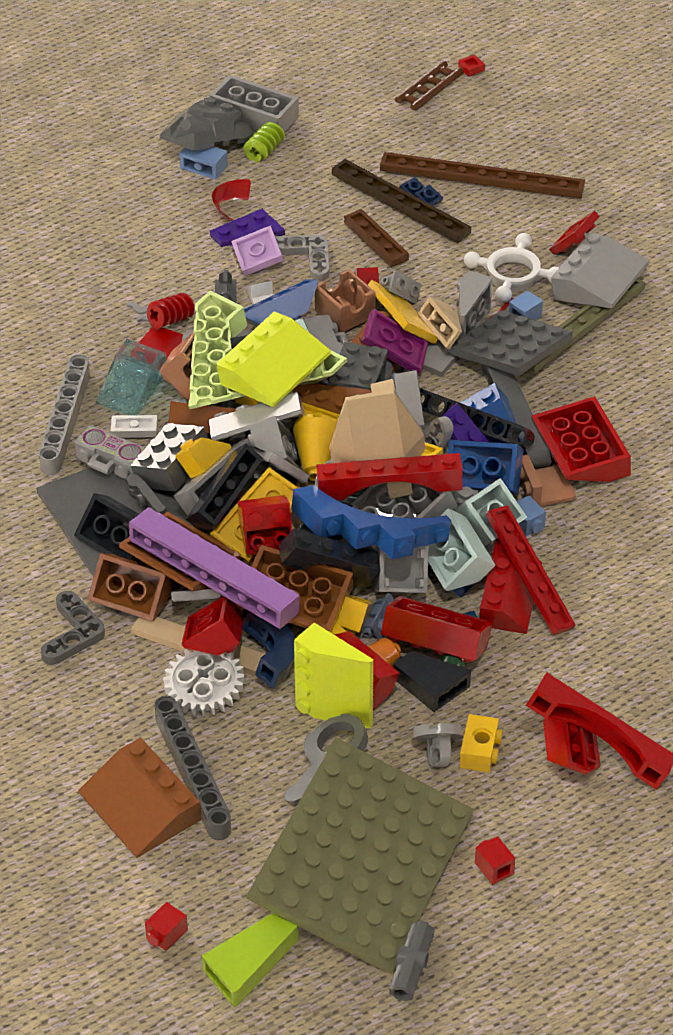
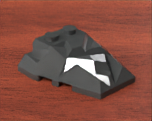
[160,97,254,150]

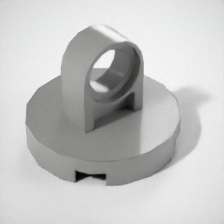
[413,723,464,767]

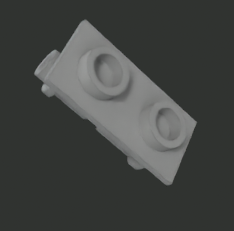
[381,270,421,304]

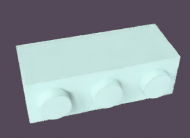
[428,508,495,591]

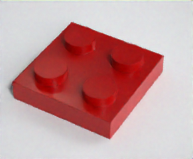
[549,210,600,255]

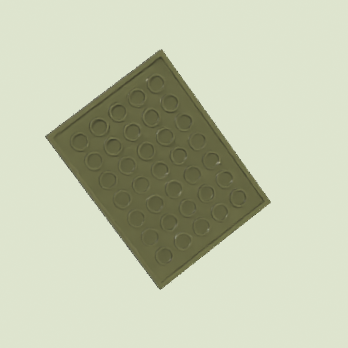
[246,737,474,974]

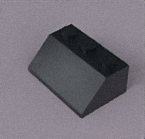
[74,493,139,562]

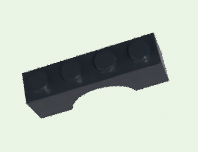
[279,528,381,588]

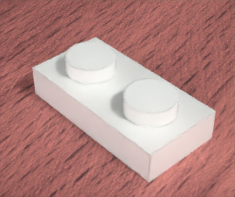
[111,415,158,438]

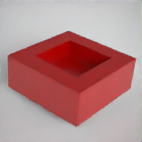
[458,54,485,77]

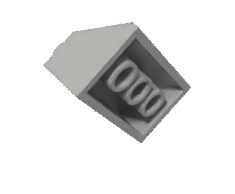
[209,391,305,446]
[174,438,268,530]

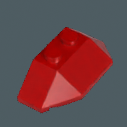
[543,718,601,775]

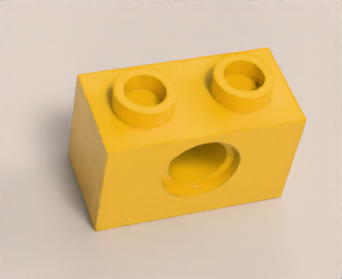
[460,714,503,773]

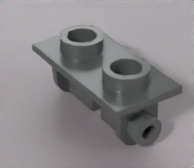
[215,270,237,303]

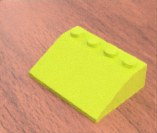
[216,311,331,407]
[294,623,373,728]

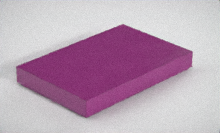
[361,309,429,375]

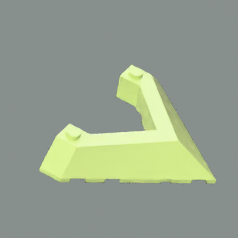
[188,291,347,409]

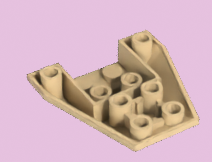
[329,389,425,463]

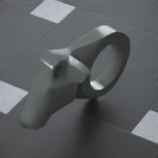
[285,714,368,806]

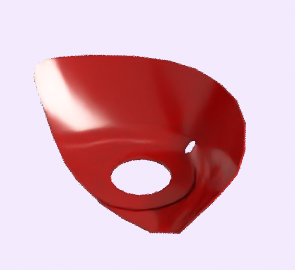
[211,179,251,220]

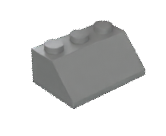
[249,416,302,470]

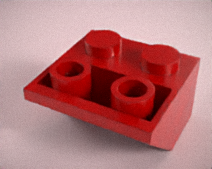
[237,495,292,555]

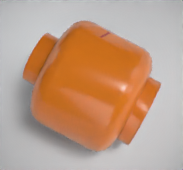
[368,638,401,667]

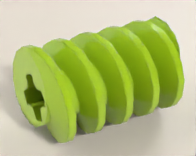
[244,122,285,162]

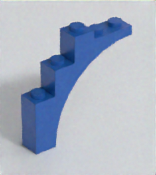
[291,485,451,560]

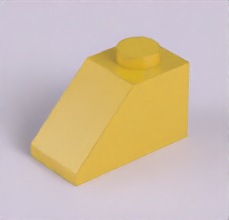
[175,437,232,478]
[337,595,375,635]

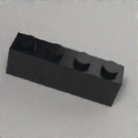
[186,443,263,533]

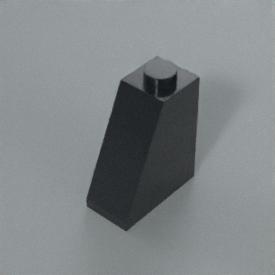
[393,651,471,712]

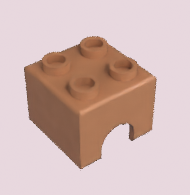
[314,270,376,332]
[159,332,194,401]

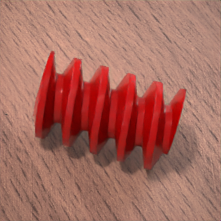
[147,293,195,329]

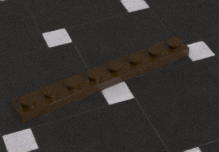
[332,159,471,243]

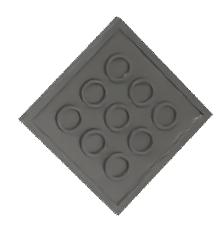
[448,310,573,376]

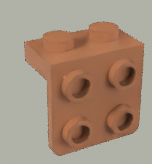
[520,455,575,506]

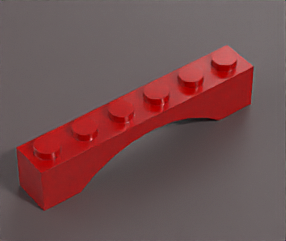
[316,453,463,500]
[525,672,673,790]

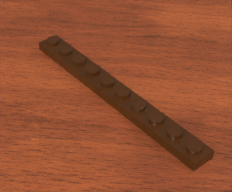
[380,152,585,199]

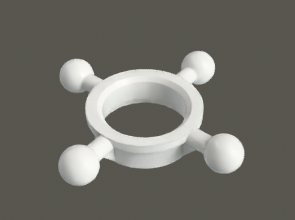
[464,233,559,303]

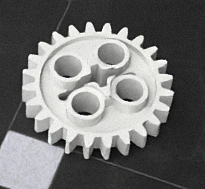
[163,649,245,717]

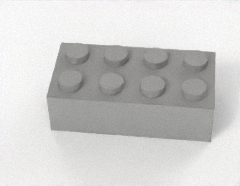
[209,75,299,133]

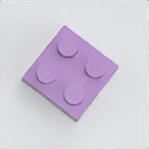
[231,225,284,276]

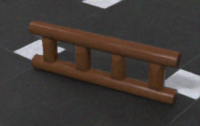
[395,60,464,111]

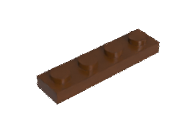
[344,209,409,267]

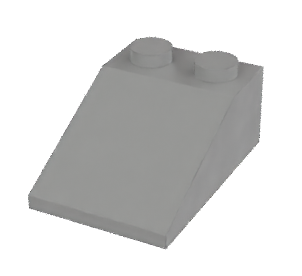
[456,270,493,338]

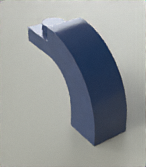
[242,611,295,689]

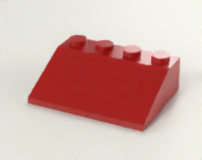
[531,396,631,482]

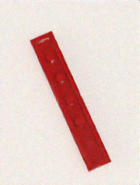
[486,505,576,635]

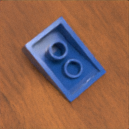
[460,383,522,444]
[448,440,523,496]

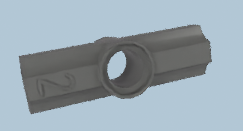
[390,920,435,1001]

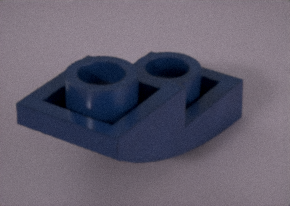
[399,177,443,206]

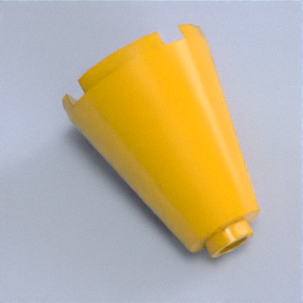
[293,414,337,481]

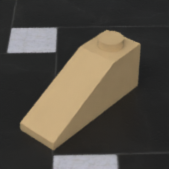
[418,296,462,349]

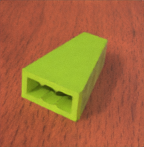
[202,913,300,1007]

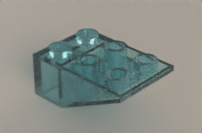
[96,339,167,415]

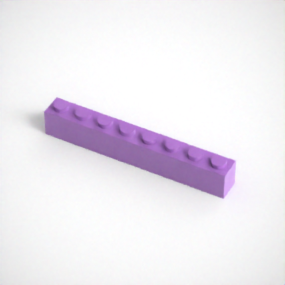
[129,507,299,629]

